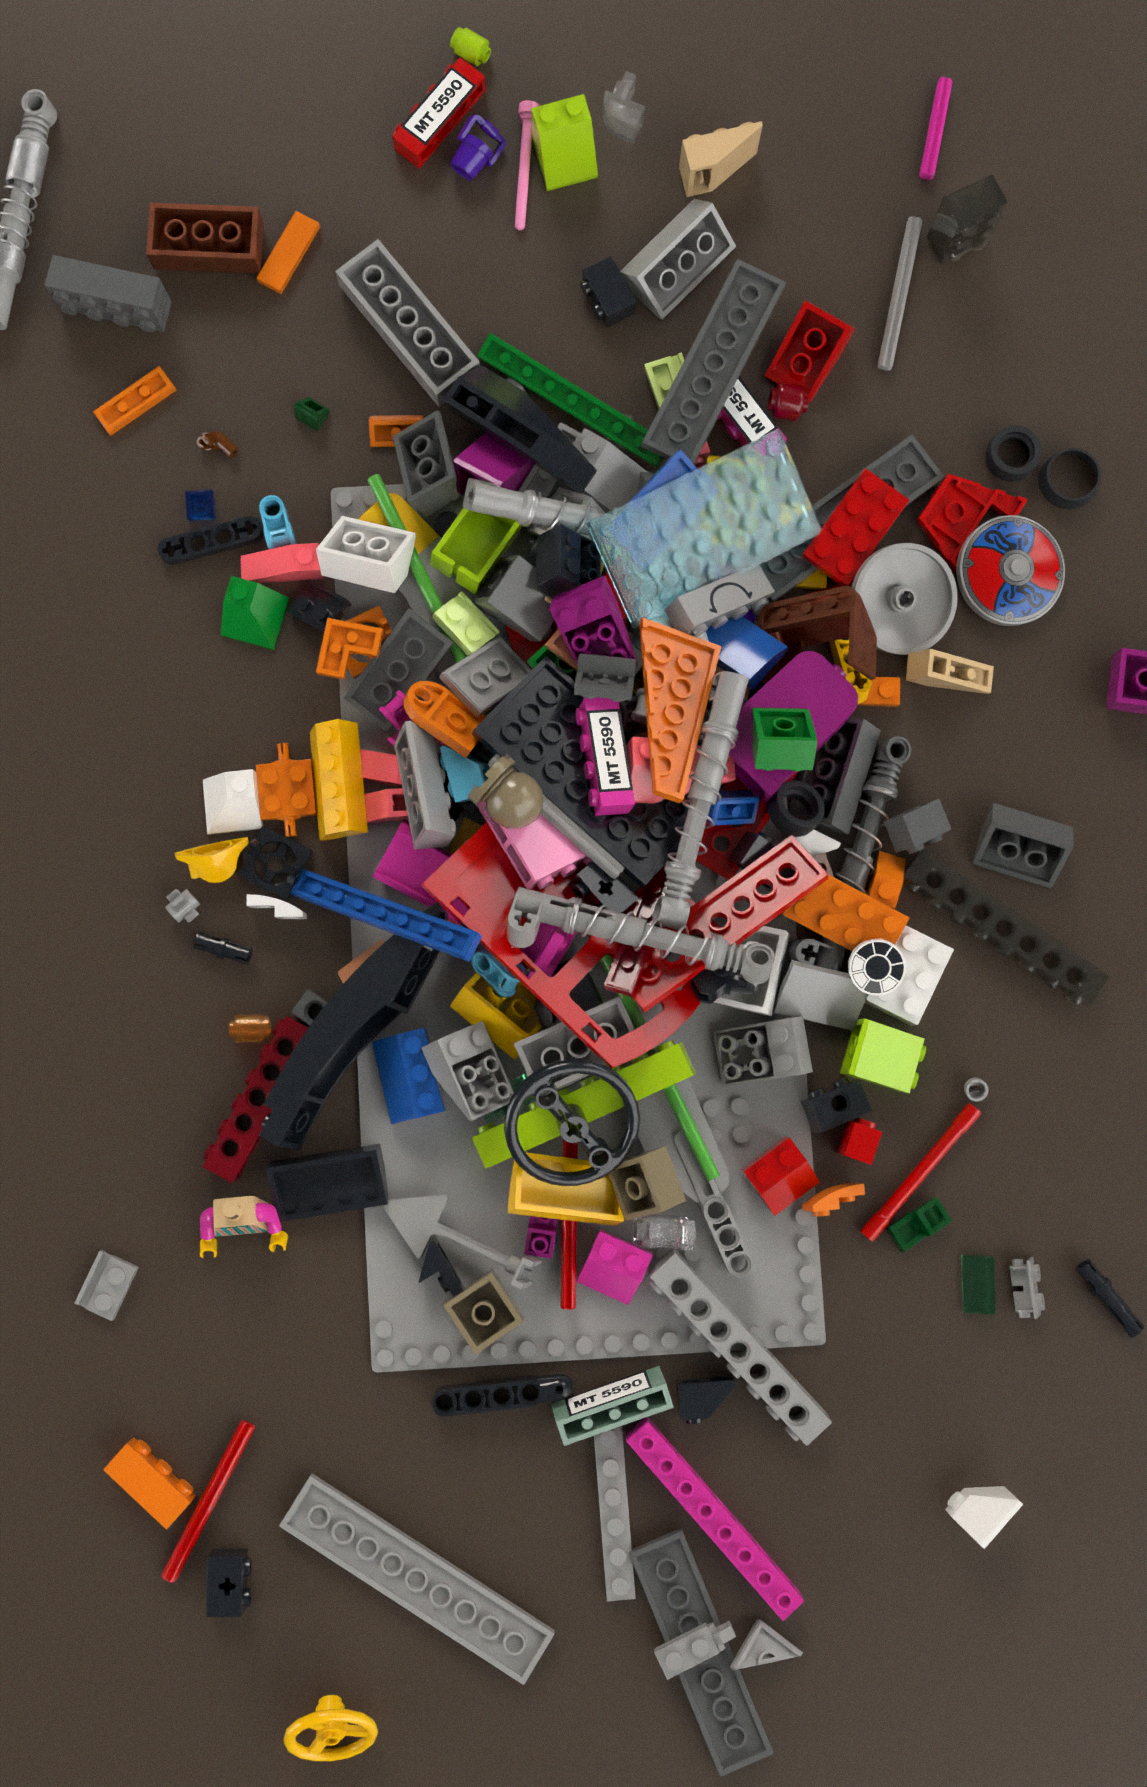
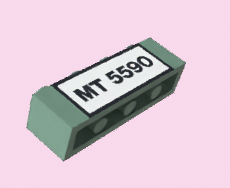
[551,1366,674,1446]

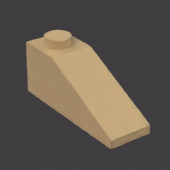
[906,649,994,694]

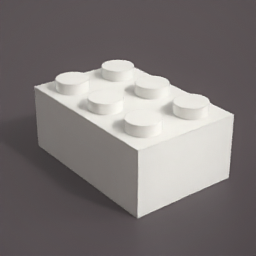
[865,926,954,1026]

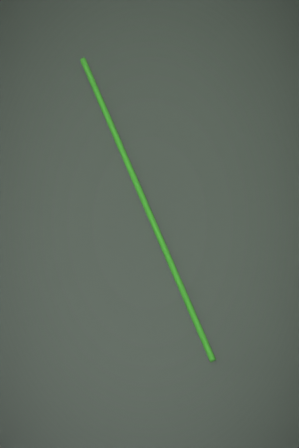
[367,474,720,1182]

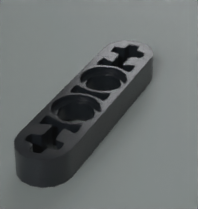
[158,516,264,565]

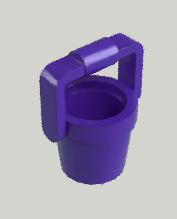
[450,115,506,181]

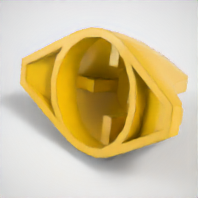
[175,837,249,883]

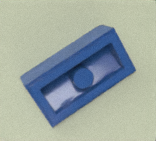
[707,790,760,826]

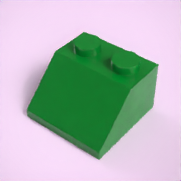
[752,708,817,771]

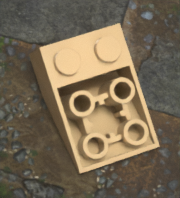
[679,121,763,197]

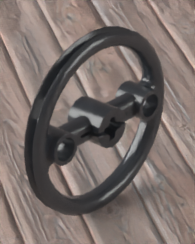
[504,1059,640,1186]

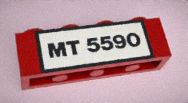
[392,57,486,169]

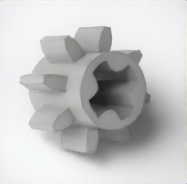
[165,889,200,922]

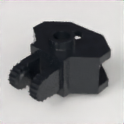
[691,966,755,1004]

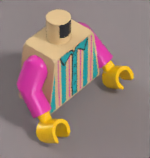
[200,1196,288,1258]

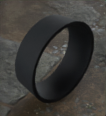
[1039,448,1101,509]

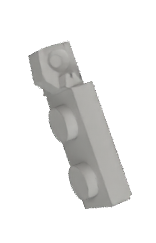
[654,1621,736,1680]

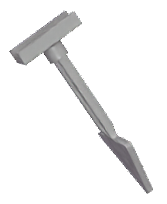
[382,1194,542,1289]

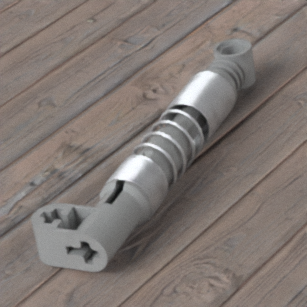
[0,89,57,330]

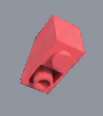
[365,788,409,823]

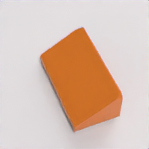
[368,415,424,447]

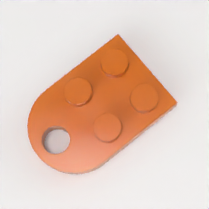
[403,681,487,758]

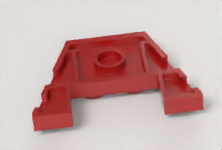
[916,474,1028,575]

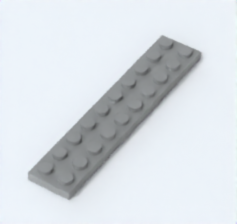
[279,1473,555,1685]

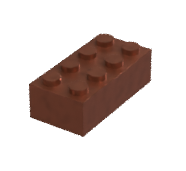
[146,202,264,274]

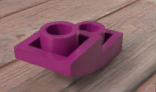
[524,1216,558,1259]

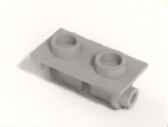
[1009,1257,1045,1319]

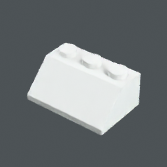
[316,516,416,593]
[714,926,790,1017]

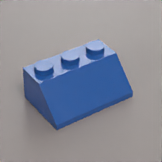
[372,1028,446,1124]

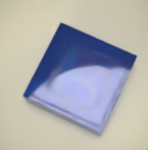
[185,489,216,521]

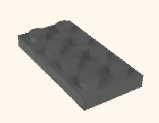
[344,608,454,732]

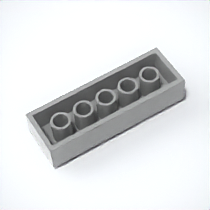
[335,239,480,407]

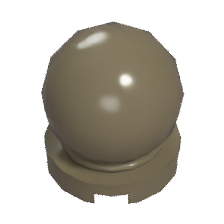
[468,754,543,829]

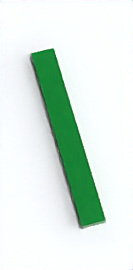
[477,332,664,469]

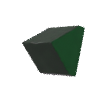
[294,397,330,431]

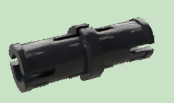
[193,931,253,965]

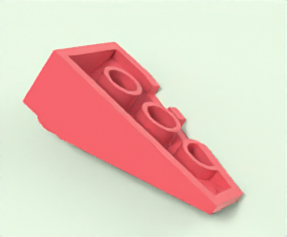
[626,737,736,804]

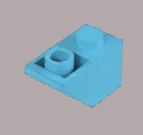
[440,746,489,803]

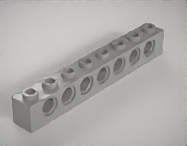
[648,1247,832,1446]

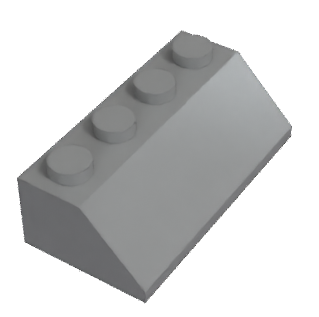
[620,199,736,319]
[394,721,456,850]
[514,996,635,1096]

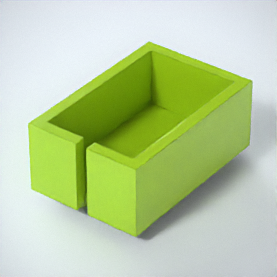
[430,508,522,595]

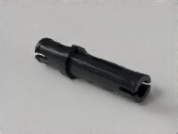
[1075,1259,1145,1338]

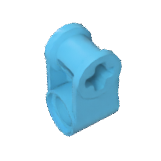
[259,495,297,549]
[471,948,527,998]

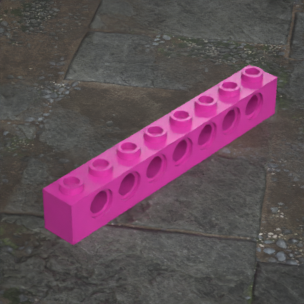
[625,1417,804,1621]

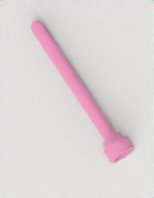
[515,100,540,231]

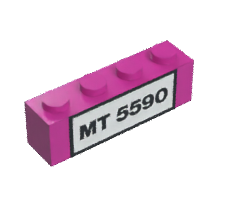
[718,377,787,463]
[576,697,635,816]

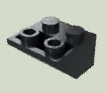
[535,524,601,596]

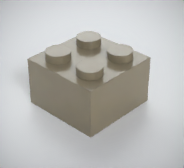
[608,1146,686,1221]
[443,1269,524,1355]

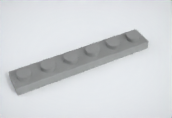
[594,1426,636,1601]

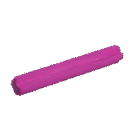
[919,77,953,180]

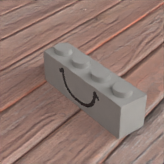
[664,564,775,637]

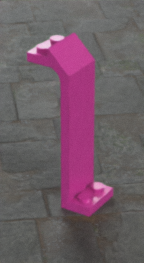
[372,818,577,978]

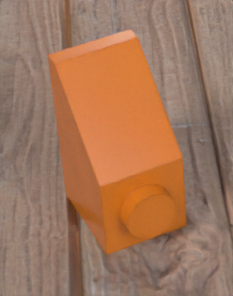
[866,851,906,909]

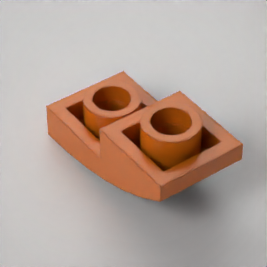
[802,1182,865,1216]

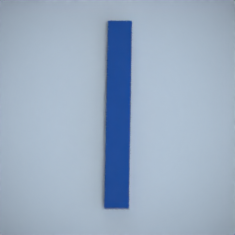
[290,869,482,962]

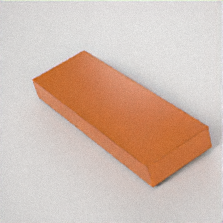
[256,211,320,294]
[93,366,176,436]

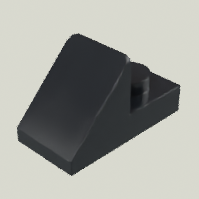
[418,1238,465,1296]

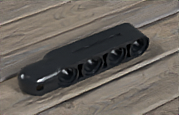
[431,1374,574,1417]

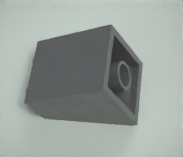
[472,555,554,642]

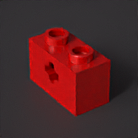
[835,1118,882,1165]

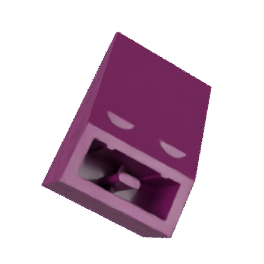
[549,576,638,666]

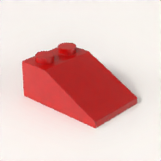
[764,301,856,402]

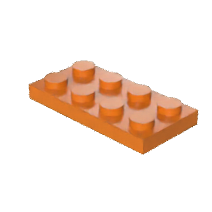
[782,874,910,951]

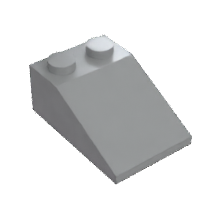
[557,428,647,516]

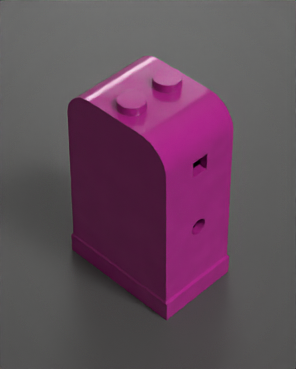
[729,651,858,805]

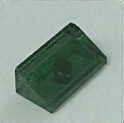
[961,1255,996,1315]

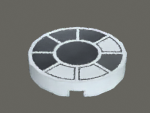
[848,938,906,996]

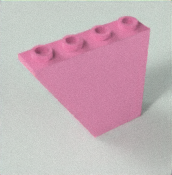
[477,802,593,890]

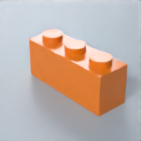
[103,1437,196,1530]

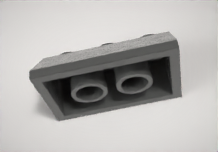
[393,410,457,517]
[972,803,1074,888]

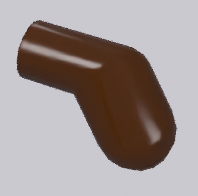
[196,431,239,458]

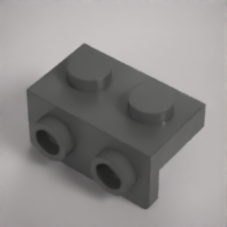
[574,654,636,702]

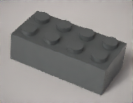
[44,255,172,332]

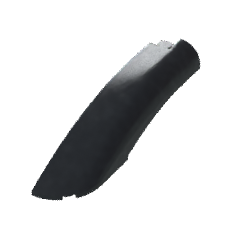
[259,902,448,1150]

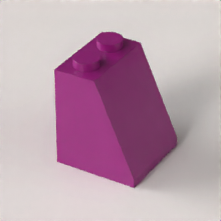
[453,434,534,496]

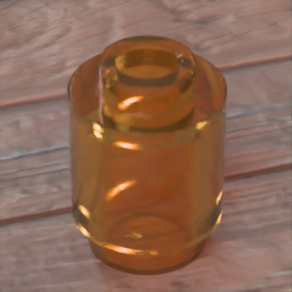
[229,1013,271,1043]

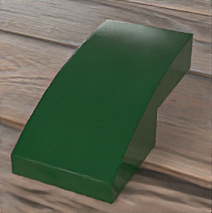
[886,1197,953,1252]

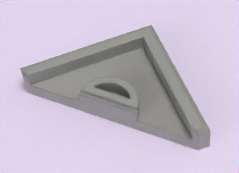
[730,1619,803,1670]

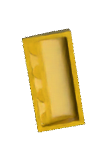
[508,1152,624,1226]

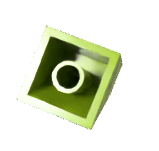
[531,94,598,191]
[840,1018,926,1093]

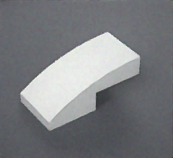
[247,894,307,919]

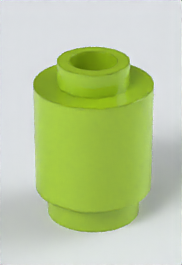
[450,27,491,66]

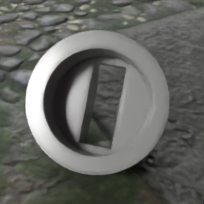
[964,1078,988,1102]

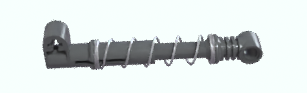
[785,736,911,971]

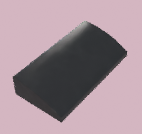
[266,1144,389,1222]

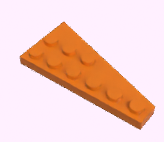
[639,617,721,803]

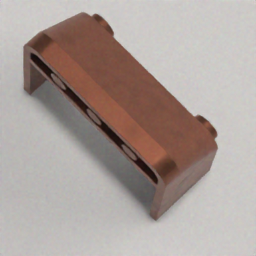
[757,586,877,687]

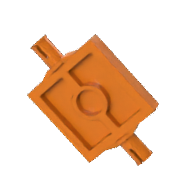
[256,743,317,837]

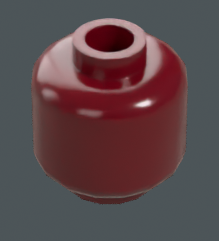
[767,383,809,422]

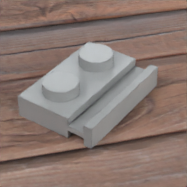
[74,1250,139,1321]

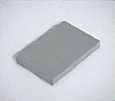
[439,636,532,718]
[773,960,868,1030]

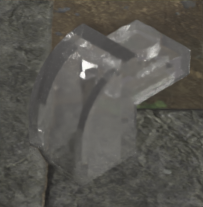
[603,71,645,144]
[633,1215,696,1250]

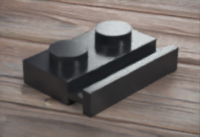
[287,579,352,634]

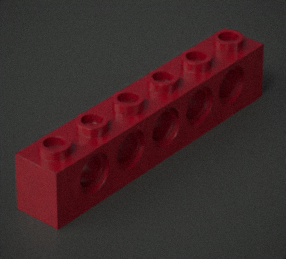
[202,1016,309,1183]

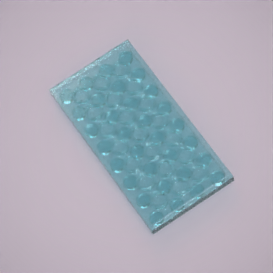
[586,429,822,628]

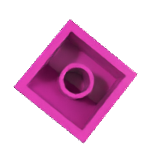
[576,1228,653,1305]

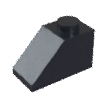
[676,1375,736,1424]

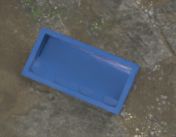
[706,616,789,690]

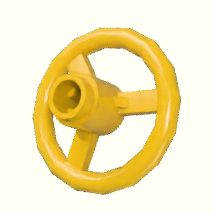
[283,1695,378,1762]

